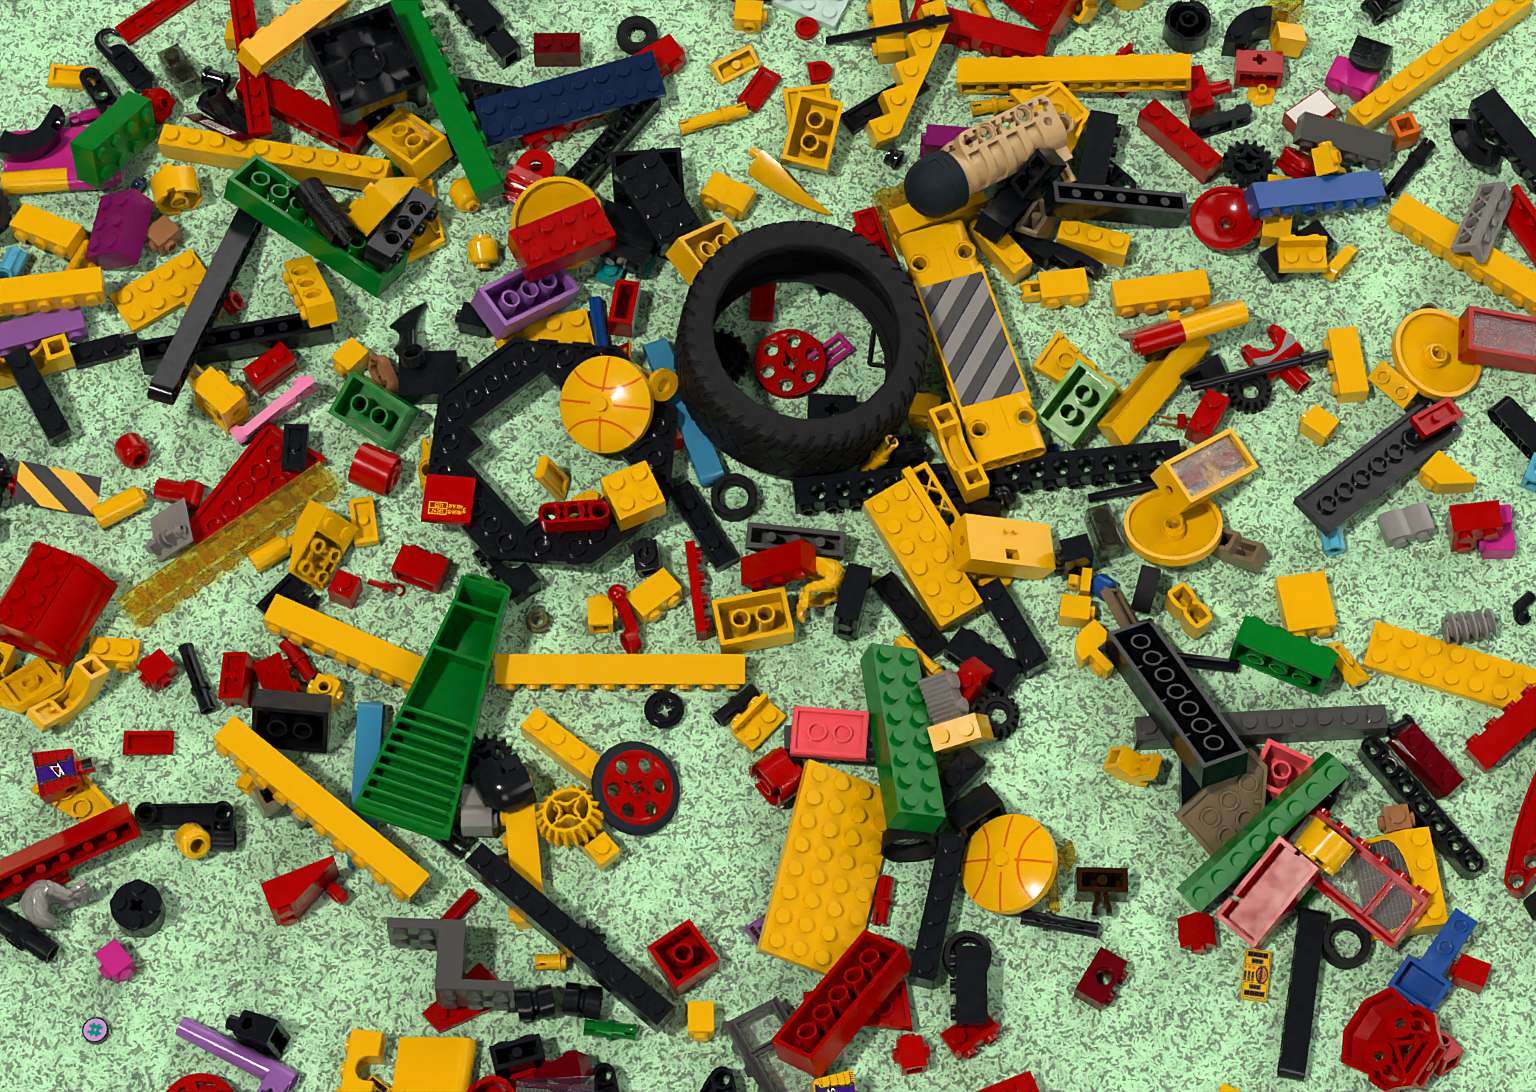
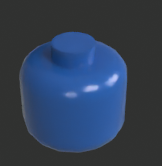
[1090,573,1117,601]

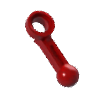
[607,584,642,654]

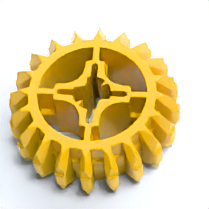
[536,783,604,850]

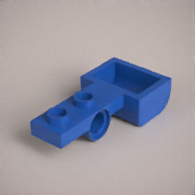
[1387,908,1478,1013]

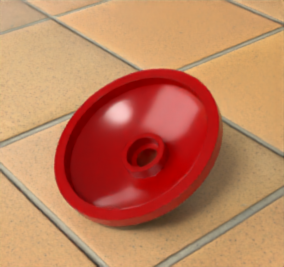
[1190,186,1261,251]

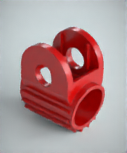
[501,149,555,204]

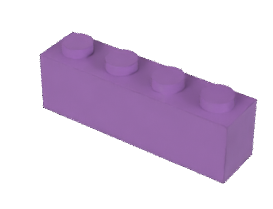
[0,306,89,358]

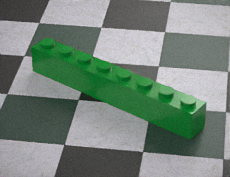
[1176,751,1350,912]

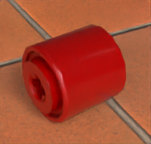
[348,442,402,497]

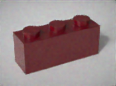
[1386,722,1464,800]

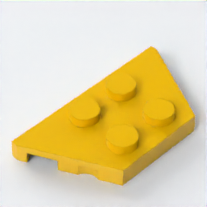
[1009,81,1090,154]
[0,657,65,714]

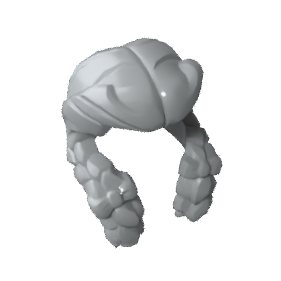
[21,878,92,929]

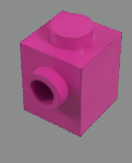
[94,939,137,984]

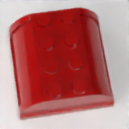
[0,542,118,668]

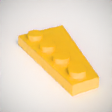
[30,775,114,823]

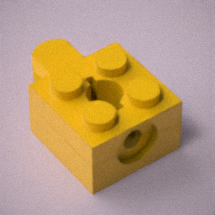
[186,363,250,435]

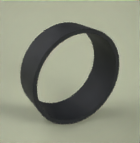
[881,828,937,863]

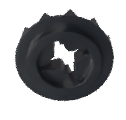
[644,691,684,730]

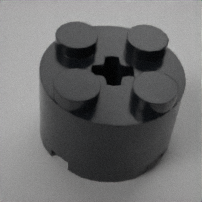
[1162,0,1211,54]
[110,879,166,938]

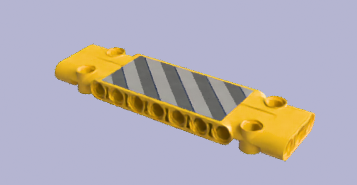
[898,220,1047,471]

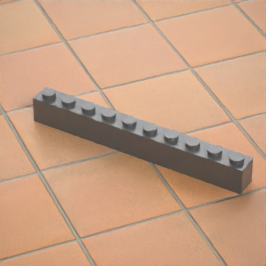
[1132,704,1388,751]

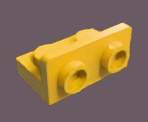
[1277,234,1327,273]
[1367,360,1419,409]
[84,636,141,673]
[730,692,787,753]

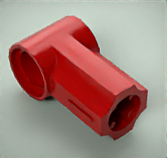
[153,477,206,511]

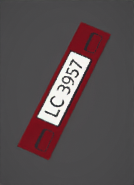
[184,113,254,142]

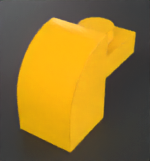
[1074,619,1114,680]
[1102,745,1163,787]

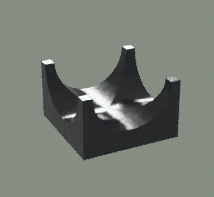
[303,2,428,138]

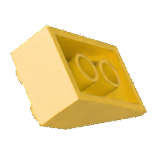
[367,106,453,184]
[347,177,419,237]

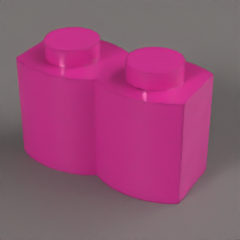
[1324,55,1380,102]

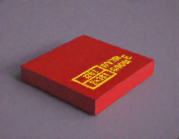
[421,474,477,526]

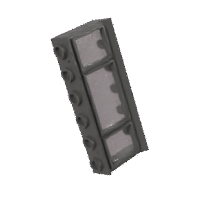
[720,996,828,1092]

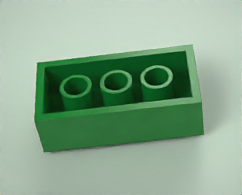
[70,91,157,188]
[1229,615,1339,697]

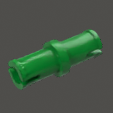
[583,1019,637,1041]

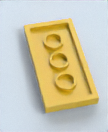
[109,249,206,333]
[494,308,595,349]

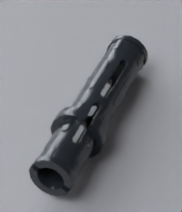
[1384,137,1436,198]
[178,642,216,715]
[1020,910,1099,938]

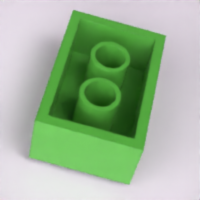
[1036,359,1119,449]

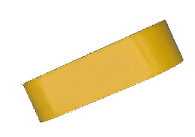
[1322,244,1359,283]

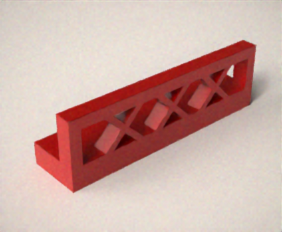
[1503,184,1536,267]

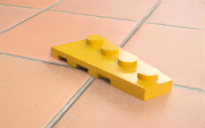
[1032,330,1124,412]

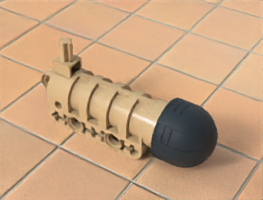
[904,95,1076,217]

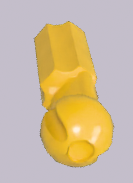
[248,525,297,573]

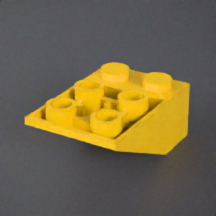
[288,499,359,592]

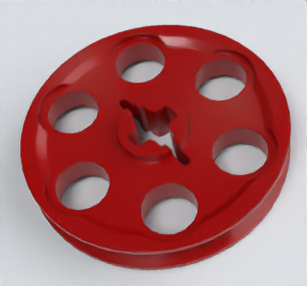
[754,329,826,399]

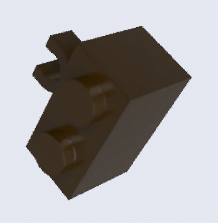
[1074,867,1128,916]

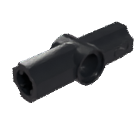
[0,906,60,964]

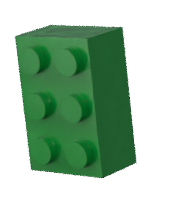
[328,371,420,451]

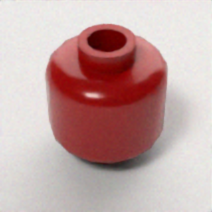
[114,432,150,469]

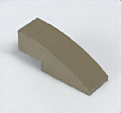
[1210,528,1269,574]

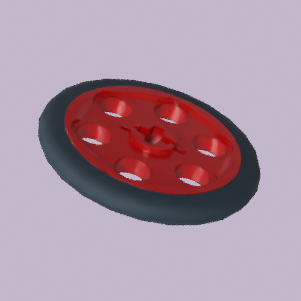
[591,741,680,836]

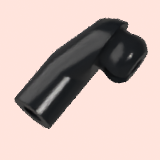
[993,484,1016,511]
[1512,591,1536,625]

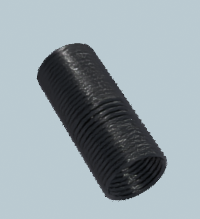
[294,177,357,247]

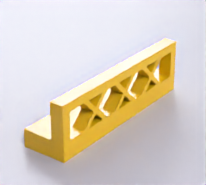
[901,461,961,554]

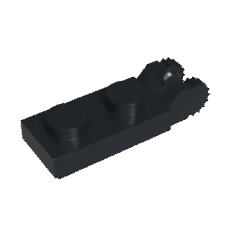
[1189,103,1252,139]

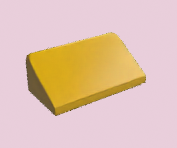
[707,44,761,85]

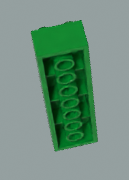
[224,154,409,298]
[860,643,946,833]

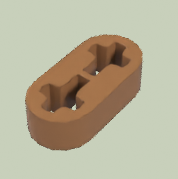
[368,355,398,394]

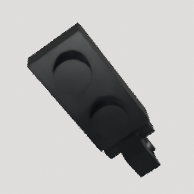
[71,333,139,370]

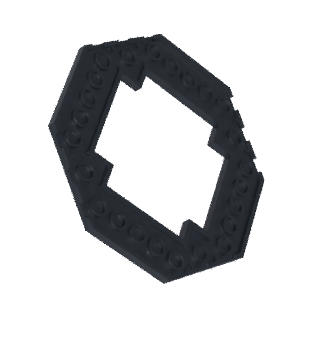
[428,337,678,568]

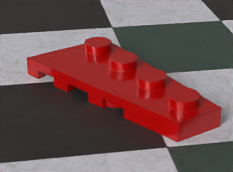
[803,981,912,1031]

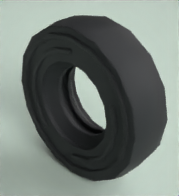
[616,15,658,55]

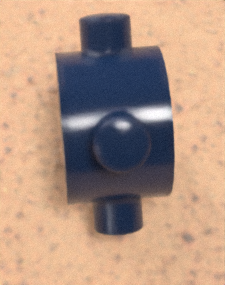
[131,177,147,193]

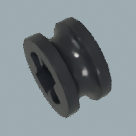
[883,145,905,169]

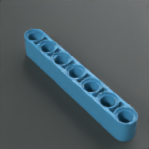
[642,338,724,487]
[347,702,385,867]

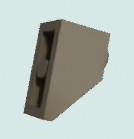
[1015,198,1058,239]

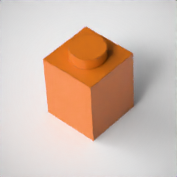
[1385,112,1421,151]

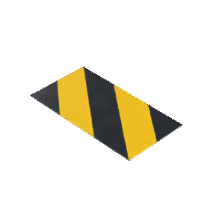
[14,460,102,517]

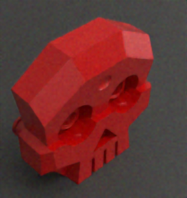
[1341,986,1448,1092]

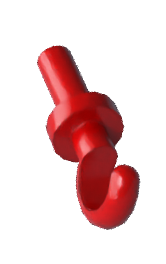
[367,578,405,597]

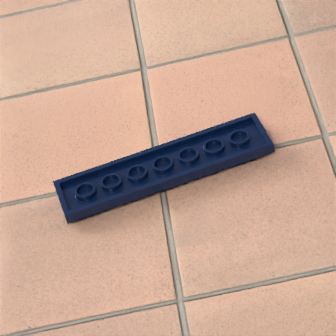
[473,50,667,147]

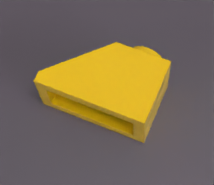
[1417,450,1477,494]

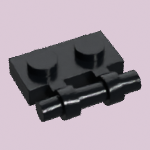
[256,572,321,616]

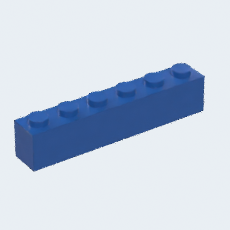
[1243,170,1386,220]

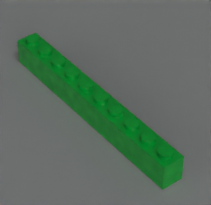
[387,0,506,204]

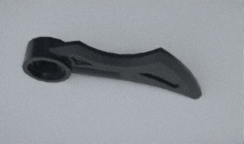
[389,302,427,368]

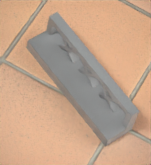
[1450,181,1513,263]

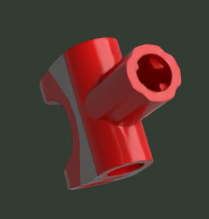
[1241,324,1312,394]

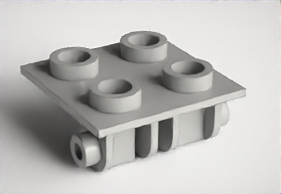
[145,498,193,562]

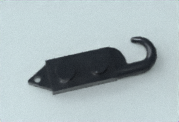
[94,28,154,93]

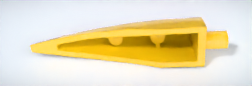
[747,147,832,216]

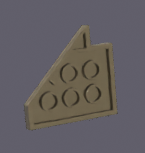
[1173,747,1268,867]

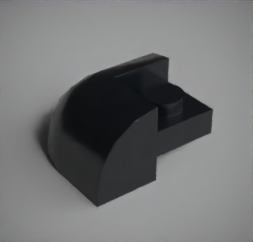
[471,753,537,813]

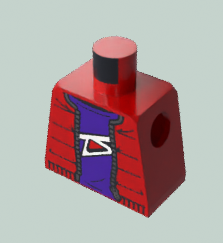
[32,749,96,805]

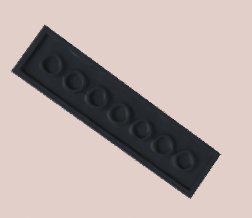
[1293,397,1463,537]

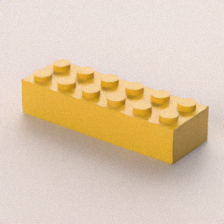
[862,478,983,632]

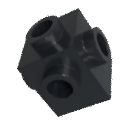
[889,434,927,468]

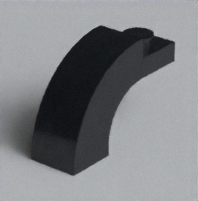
[0,104,65,163]

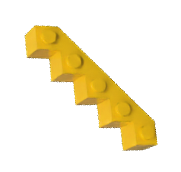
[865,0,949,149]

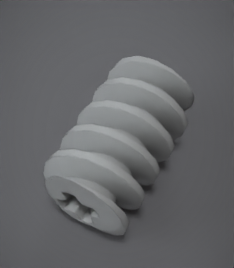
[1441,608,1496,645]

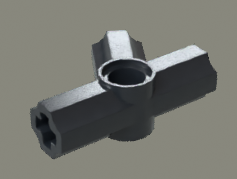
[196,85,260,139]

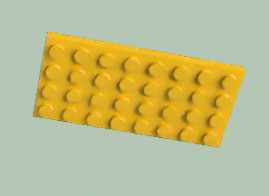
[756,759,888,976]

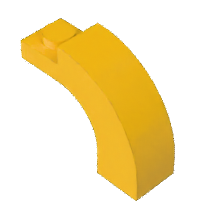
[26,654,110,732]

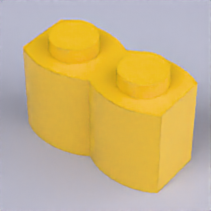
[700,172,756,221]
[1165,582,1212,640]

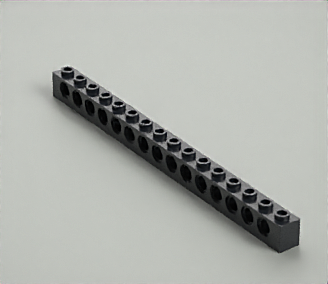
[792,440,1181,516]

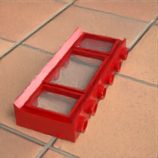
[1284,804,1433,951]

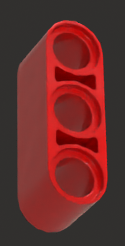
[538,499,611,533]

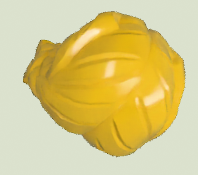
[795,556,845,623]

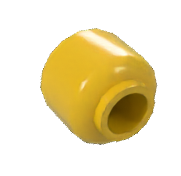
[448,177,480,213]
[467,234,498,270]
[174,823,211,859]

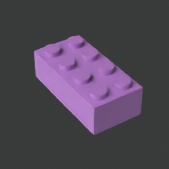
[470,269,580,341]

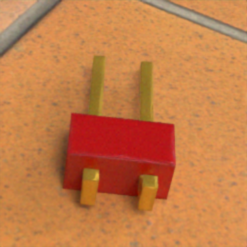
[1160,414,1190,430]

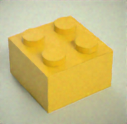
[600,460,666,532]

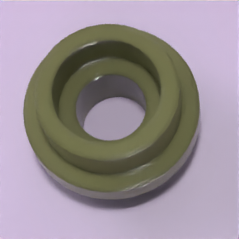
[526,609,550,633]

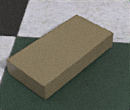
[1100,587,1138,628]

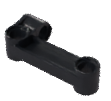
[134,801,237,851]

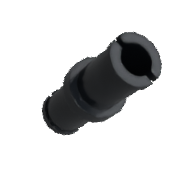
[712,684,760,726]

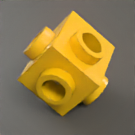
[306,673,345,714]

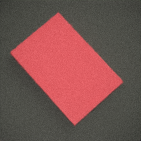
[790,706,869,762]

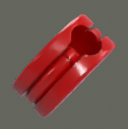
[1275,146,1316,178]

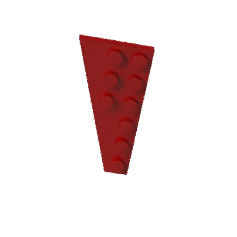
[189,422,327,549]

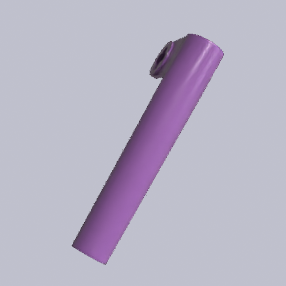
[176,1017,299,1092]

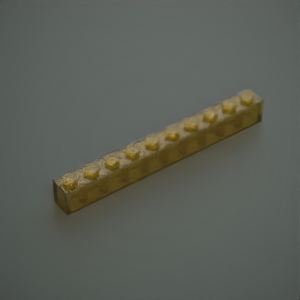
[117,461,339,630]

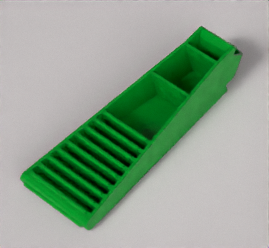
[352,574,511,841]

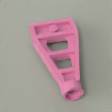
[229,375,319,445]

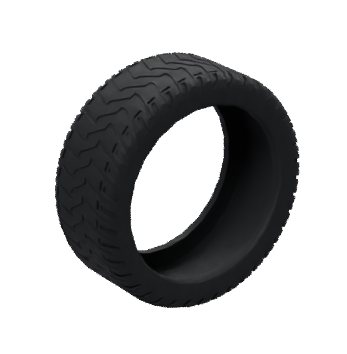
[674,220,929,478]

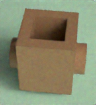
[144,214,183,257]
[1377,804,1415,835]

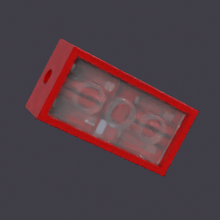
[1458,306,1536,374]

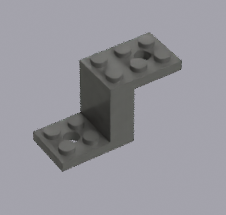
[387,917,516,1011]

